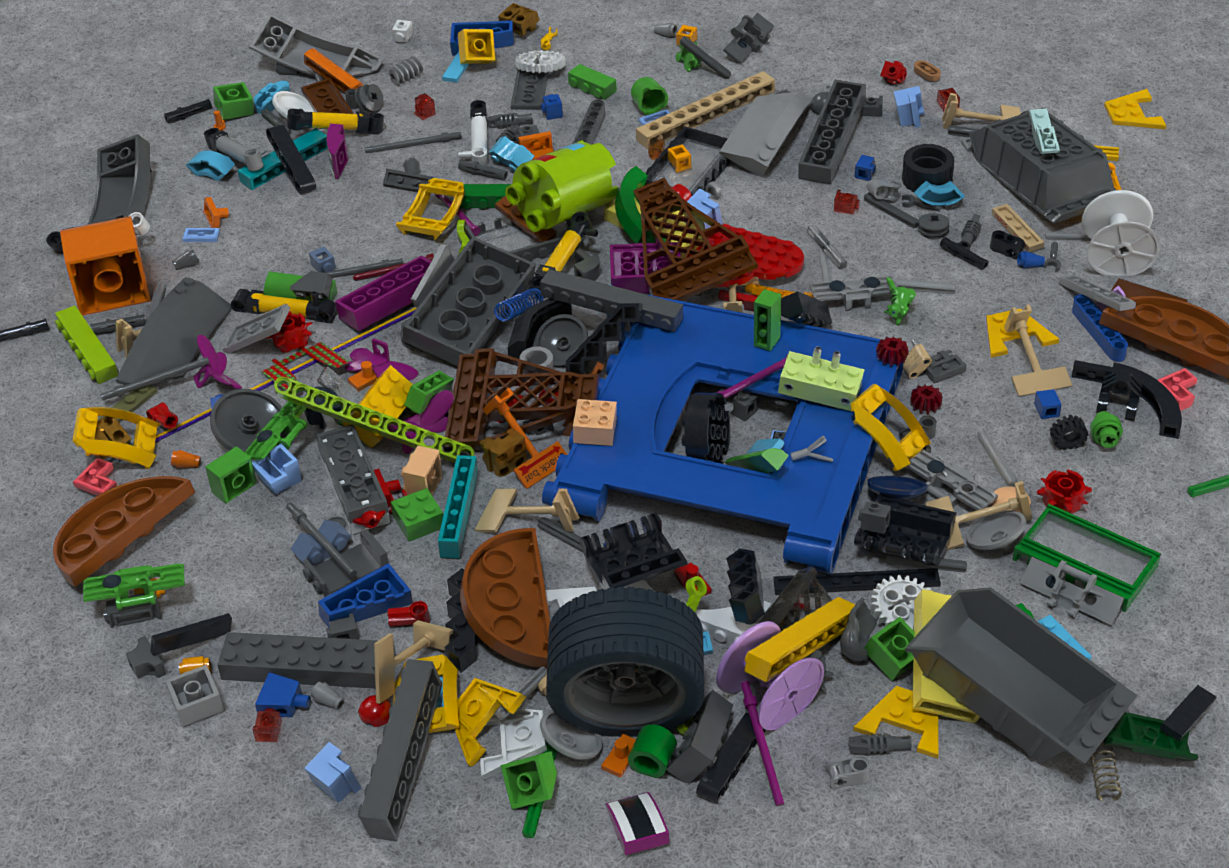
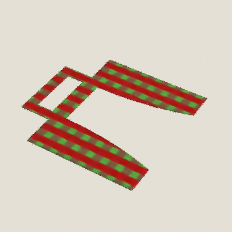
[261,342,349,391]

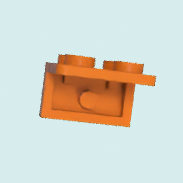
[518,131,554,159]

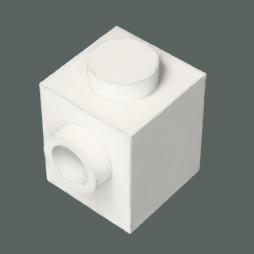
[392,20,413,43]

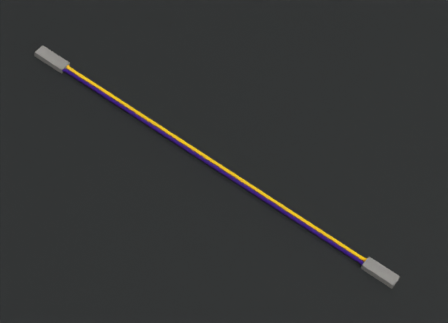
[114,307,416,463]

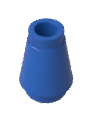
[1017,251,1045,268]

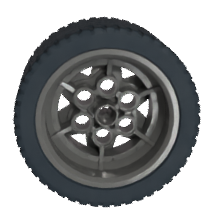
[546,587,704,737]

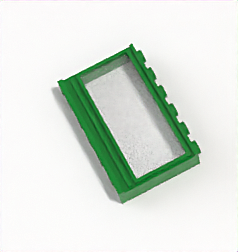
[1012,504,1161,612]

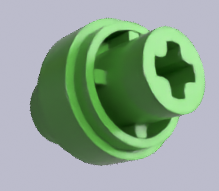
[1090,411,1123,448]

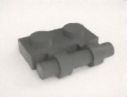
[924,350,967,383]

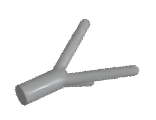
[790,436,833,462]

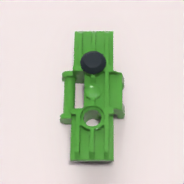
[245,397,308,460]
[83,563,185,610]

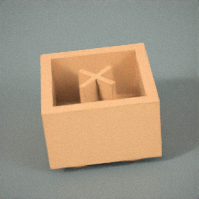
[573,399,617,446]
[401,446,443,496]

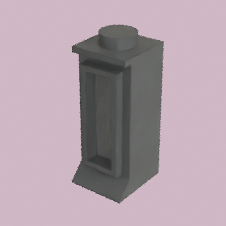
[103,591,161,628]

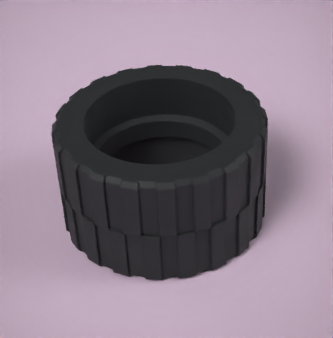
[902,144,955,192]

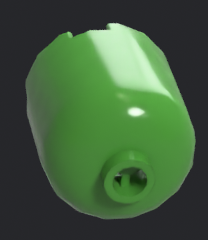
[631,77,668,115]

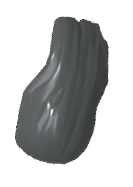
[840,598,877,662]

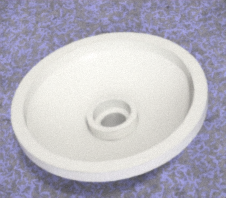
[272,91,315,120]

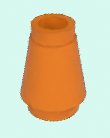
[171,450,201,468]

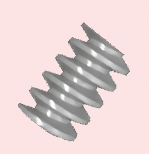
[389,56,423,86]

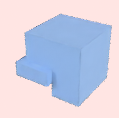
[894,86,924,127]
[685,189,723,230]
[252,444,302,495]
[304,742,361,803]

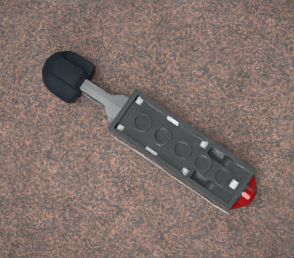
[304,387,390,534]

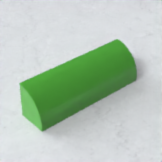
[264,271,338,302]
[724,448,789,473]

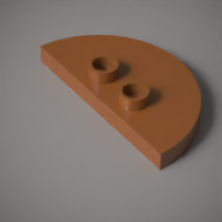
[1099,296,1229,379]
[53,476,195,587]
[460,528,550,668]

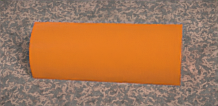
[304,48,363,93]

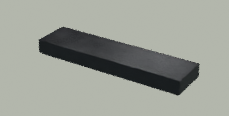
[150,613,232,656]
[1160,685,1217,741]

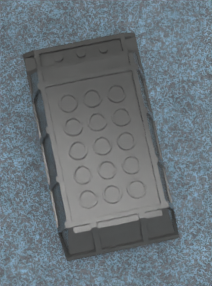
[969,107,1116,224]
[905,587,1137,765]

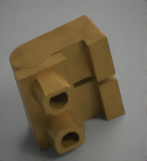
[498,3,540,36]
[95,416,132,460]
[480,428,528,477]

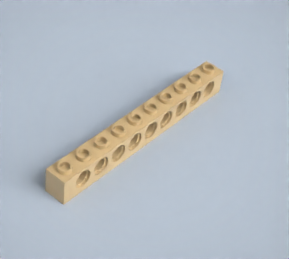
[636,71,775,150]

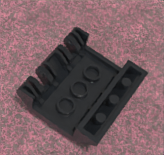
[854,495,957,566]
[580,512,688,590]

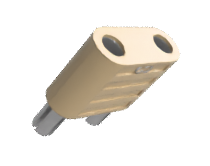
[903,339,932,379]

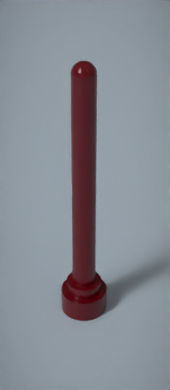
[353,253,434,281]

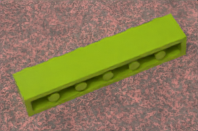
[54,305,118,384]

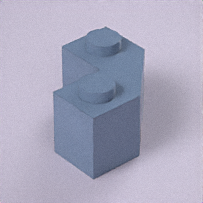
[291,519,351,565]

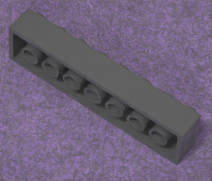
[798,79,866,184]
[217,632,396,689]
[358,659,443,841]

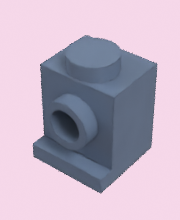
[309,247,336,272]

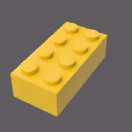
[342,365,413,448]

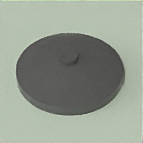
[210,389,286,452]

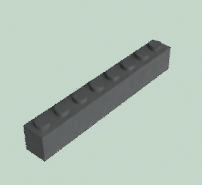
[540,269,683,332]

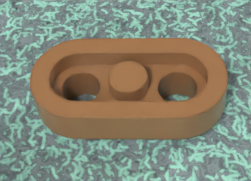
[914,60,941,81]

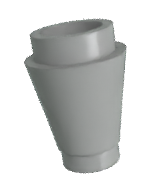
[654,23,678,38]
[311,682,344,710]

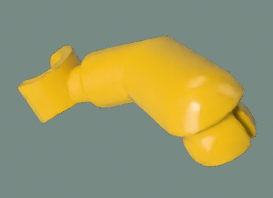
[540,26,558,50]

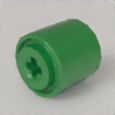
[628,724,677,778]

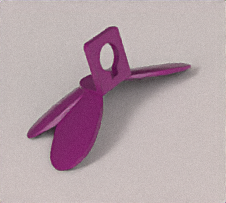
[193,335,242,389]
[345,338,419,380]
[385,390,454,454]

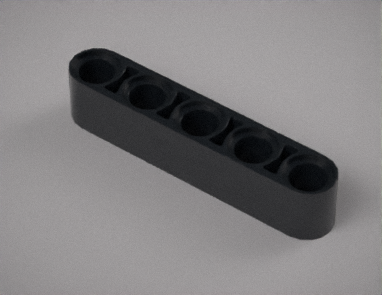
[266,124,316,194]
[696,713,766,804]

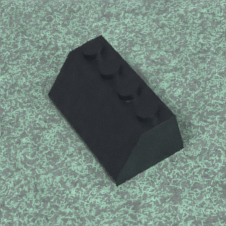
[781,291,832,329]

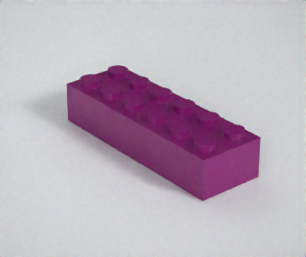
[334,255,432,331]

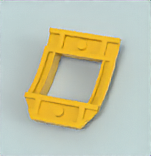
[396,178,465,240]
[851,384,931,471]
[72,406,161,469]
[393,654,460,734]

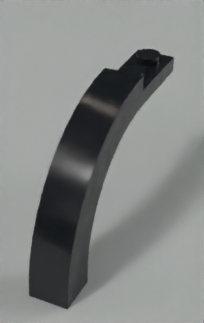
[1072,360,1182,439]

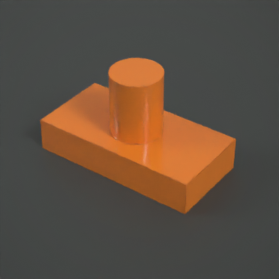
[203,197,229,228]
[347,361,377,392]
[601,734,636,778]

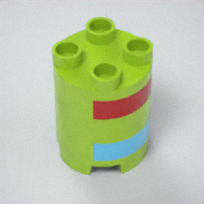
[505,140,619,232]

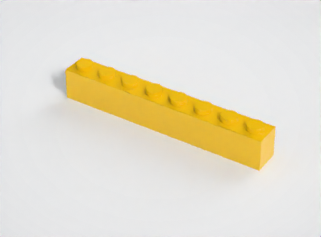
[744,597,855,682]

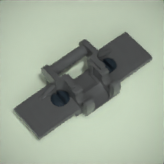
[723,13,774,64]

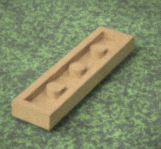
[992,204,1044,252]

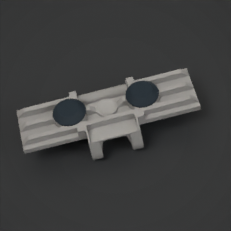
[809,274,898,310]

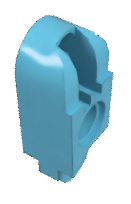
[254,81,290,114]

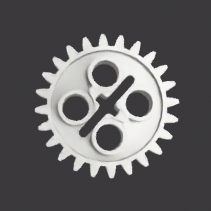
[515,50,565,73]
[870,575,931,631]

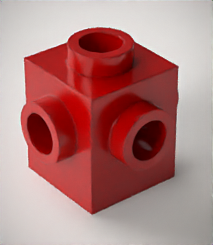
[880,60,907,85]

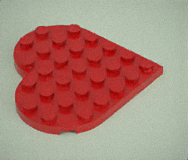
[689,224,804,287]

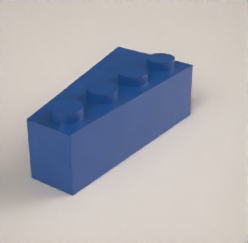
[318,563,412,628]

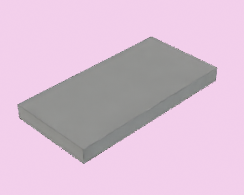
[411,244,455,309]
[223,304,290,354]

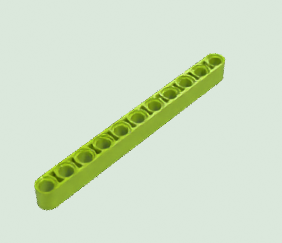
[274,377,474,463]

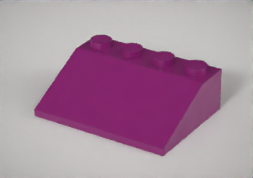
[610,242,681,293]

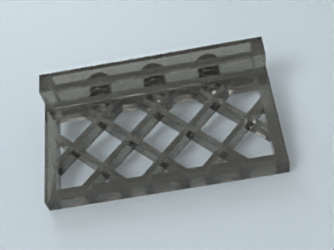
[758,566,832,630]

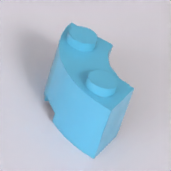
[488,136,534,172]
[186,151,235,181]
[914,181,965,206]

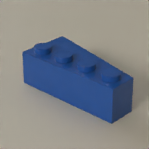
[450,21,514,56]

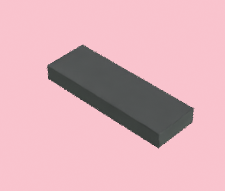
[383,169,433,191]

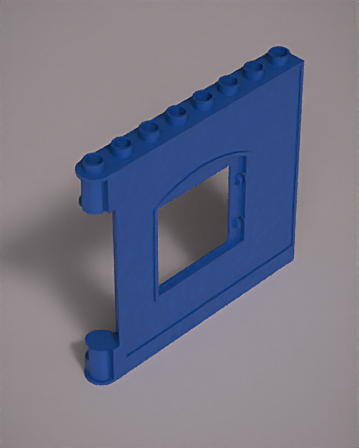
[542,295,904,575]

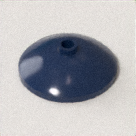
[867,476,928,501]

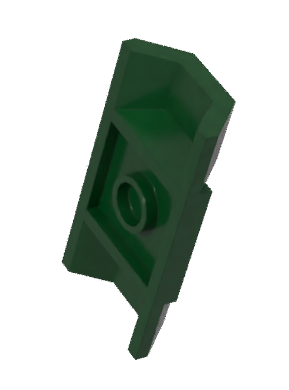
[1103,712,1199,762]

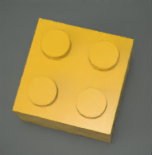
[458,29,495,64]

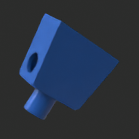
[255,673,311,717]

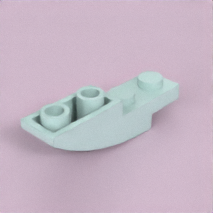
[1029,108,1060,154]

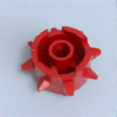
[265,311,313,353]
[1037,469,1092,513]

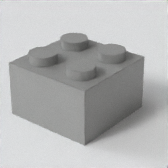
[165,665,224,727]

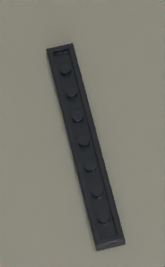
[773,568,941,595]

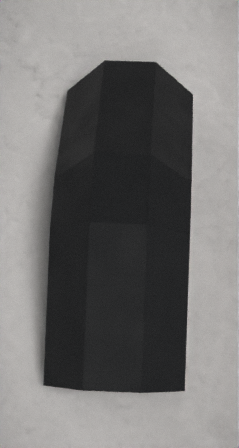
[507,298,572,359]

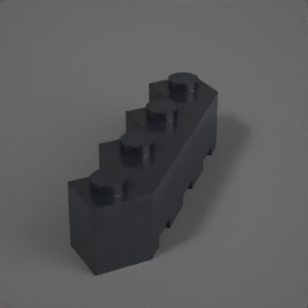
[566,303,643,374]
[726,548,765,625]
[444,568,477,673]

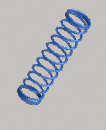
[494,288,544,322]

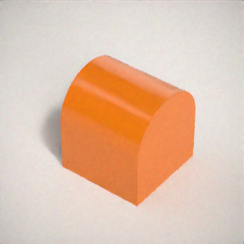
[60,216,151,316]

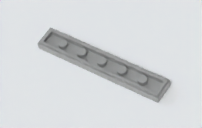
[1059,275,1136,311]

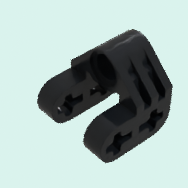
[1096,369,1142,420]

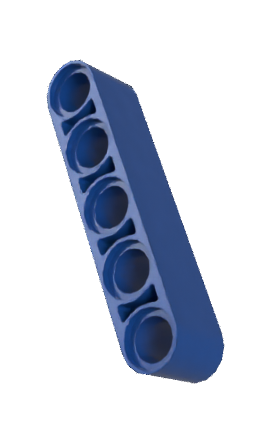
[1072,294,1128,362]

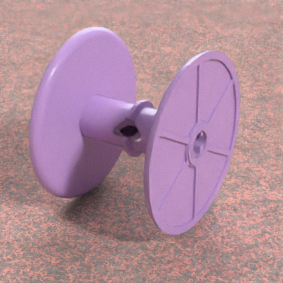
[716,621,824,730]

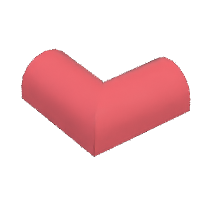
[1158,368,1197,411]
[73,457,117,496]

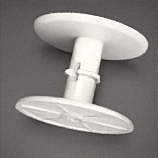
[1082,190,1160,276]

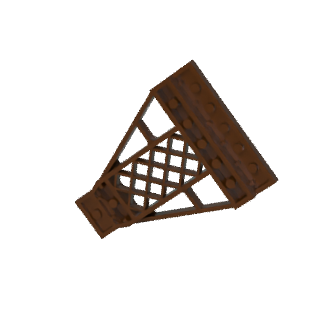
[633,177,758,301]
[443,348,600,451]

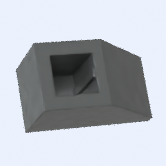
[290,271,333,300]

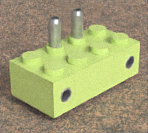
[778,346,864,411]

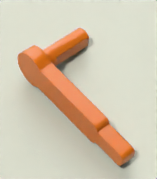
[214,111,226,131]

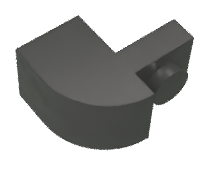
[574,248,601,281]

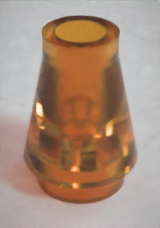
[648,140,665,160]

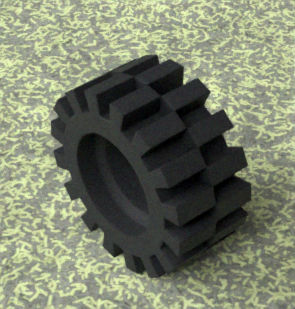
[1050,415,1089,450]

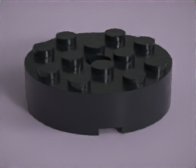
[681,393,730,464]

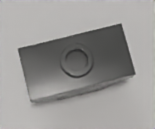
[126,636,166,679]

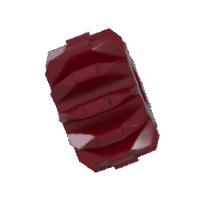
[876,336,909,366]
[910,384,943,415]

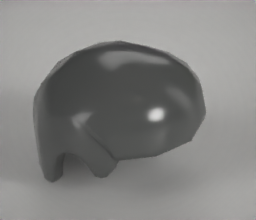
[811,92,829,115]

